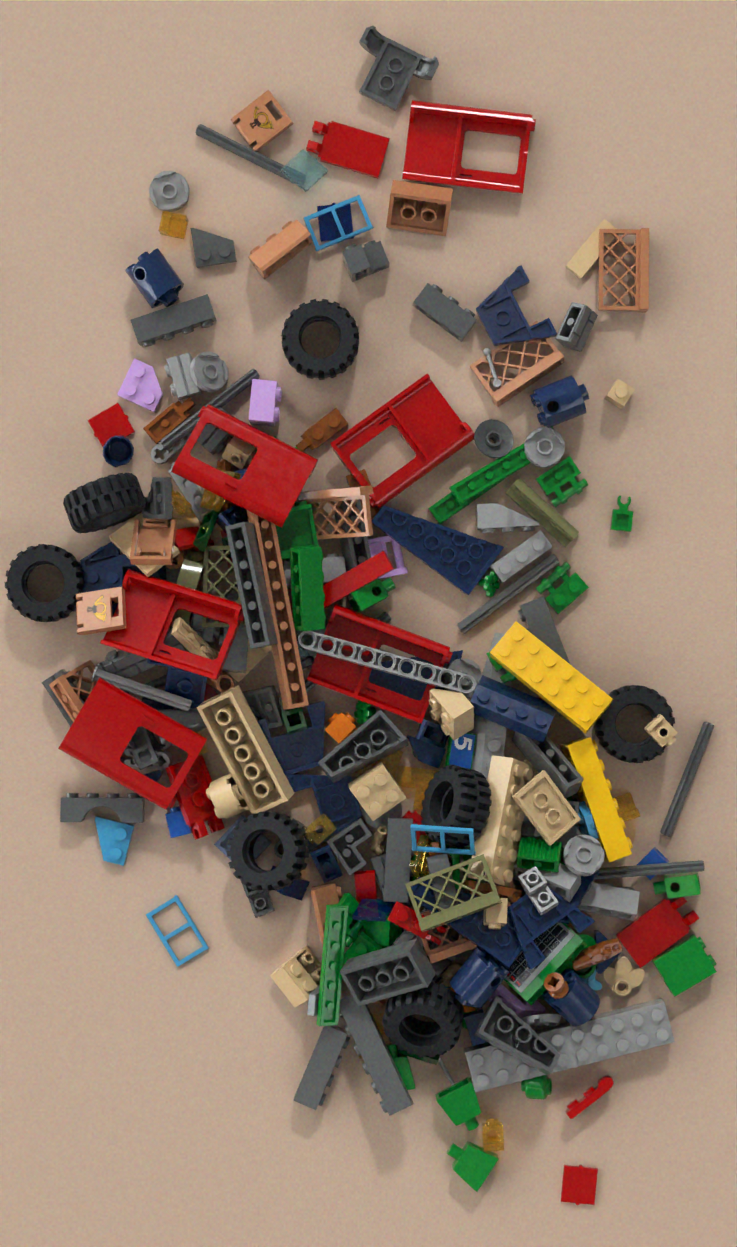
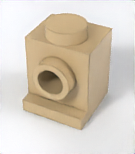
[644,714,678,747]

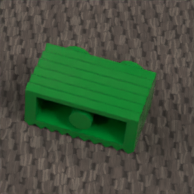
[517,837,562,872]

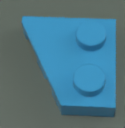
[578,801,599,839]
[95,816,134,866]

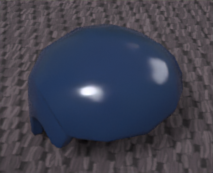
[103,435,134,467]

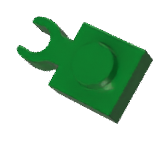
[610,496,633,532]

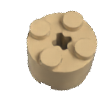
[206,773,249,819]

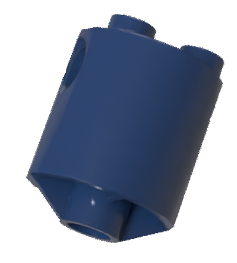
[125,248,184,308]
[530,375,589,428]
[450,946,510,1008]
[542,968,600,1026]

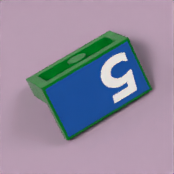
[445,733,477,769]

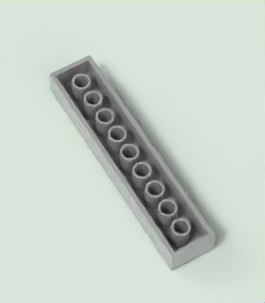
[464,998,675,1092]

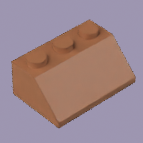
[386,180,453,236]
[249,220,312,280]
[311,882,342,947]

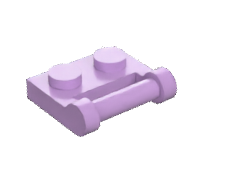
[368,536,408,579]

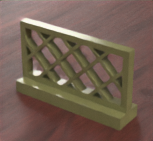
[505,478,579,547]
[202,546,246,628]
[405,854,502,932]

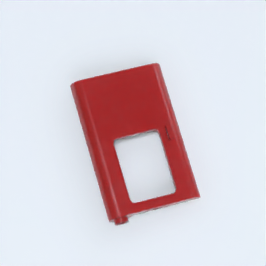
[402,100,536,194]
[330,373,475,509]
[171,404,318,528]
[100,569,245,680]
[307,604,453,724]
[58,678,207,810]

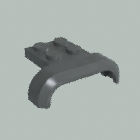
[359,26,439,111]

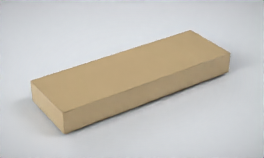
[565,219,618,279]
[171,617,218,660]

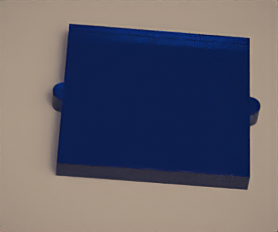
[317,203,354,242]
[352,899,395,922]

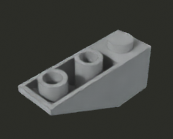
[476,503,539,533]

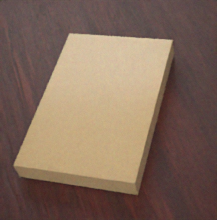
[109,513,180,577]
[512,770,581,846]

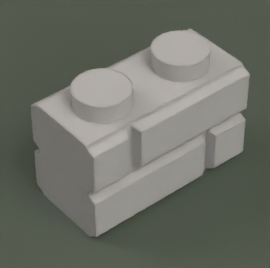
[164,353,202,400]

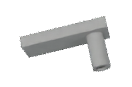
[168,461,212,522]

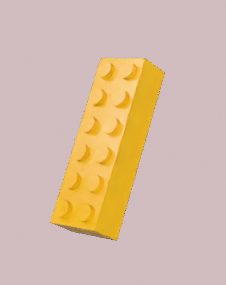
[490,621,613,734]
[560,737,633,862]

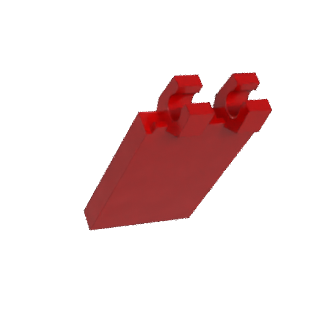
[306,121,390,179]
[165,754,225,840]
[615,897,699,968]

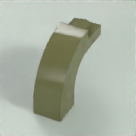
[173,550,204,625]

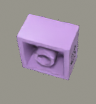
[249,379,282,427]

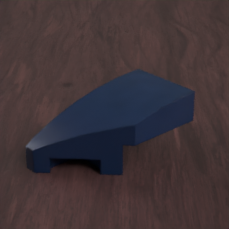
[407,735,446,768]

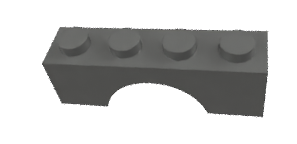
[60,793,145,823]

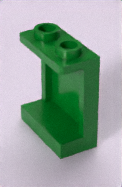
[276,501,319,559]
[652,934,717,997]

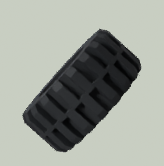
[281,299,359,380]
[63,473,146,534]
[5,544,84,622]
[595,685,675,763]
[421,765,492,847]
[227,812,310,891]
[382,980,464,1058]

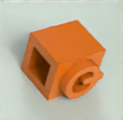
[325,712,357,744]

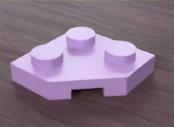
[117,358,163,413]

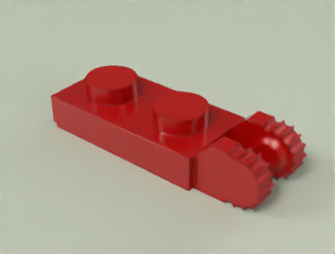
[387,901,448,946]
[566,1075,614,1119]

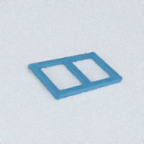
[303,195,374,251]
[410,824,476,855]
[146,895,209,967]

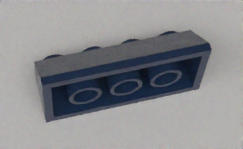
[470,675,556,743]

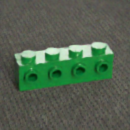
[290,545,326,631]

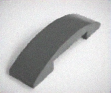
[121,689,159,770]

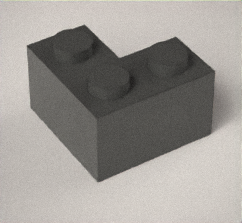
[342,240,390,282]
[327,817,372,875]

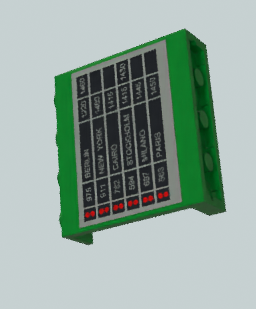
[499,922,587,1006]

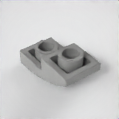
[518,866,559,915]

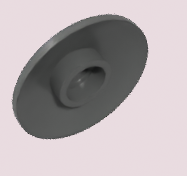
[474,419,514,458]

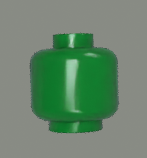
[521,1075,552,1100]

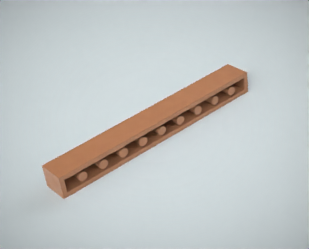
[246,510,309,710]

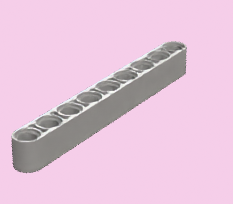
[298,631,476,694]

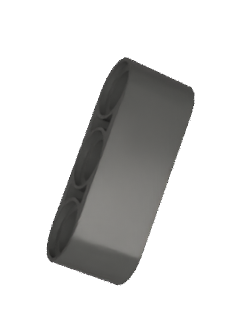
[426,853,459,911]

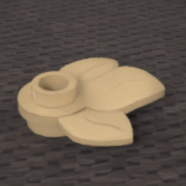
[603,956,644,997]

